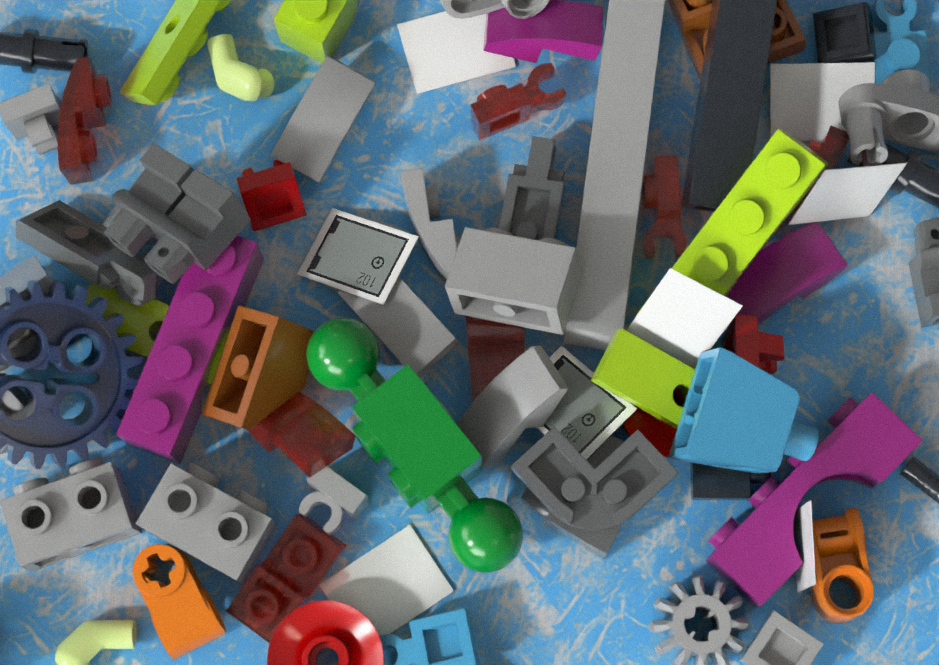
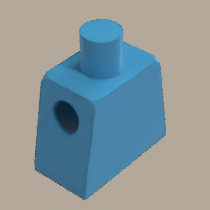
[669,347,819,473]

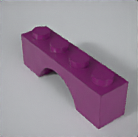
[116,235,264,464]
[705,392,923,609]

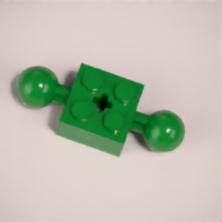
[306,318,523,573]

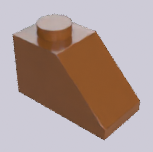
[201,305,314,430]

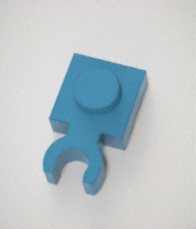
[869,0,932,84]
[380,608,480,665]

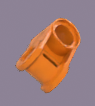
[810,507,874,624]
[132,544,227,660]

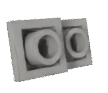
[270,55,376,183]
[400,168,462,282]
[337,276,459,378]
[457,345,569,468]

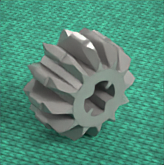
[648,575,750,665]

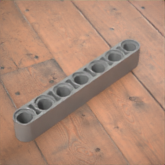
[563,0,665,350]

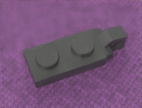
[499,136,565,240]
[16,200,158,306]

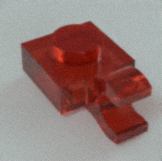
[470,63,566,141]
[642,155,687,260]

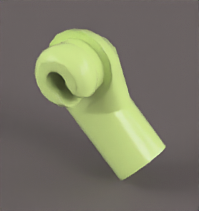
[207,34,275,102]
[55,620,137,665]

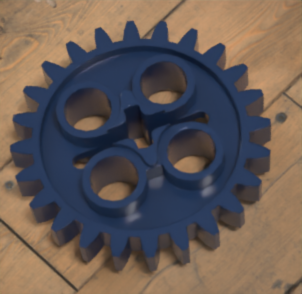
[0,280,142,469]

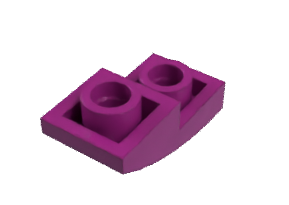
[483,0,603,63]
[726,222,849,324]

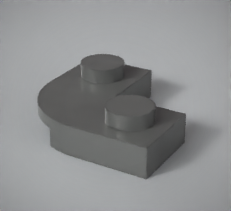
[511,426,679,531]

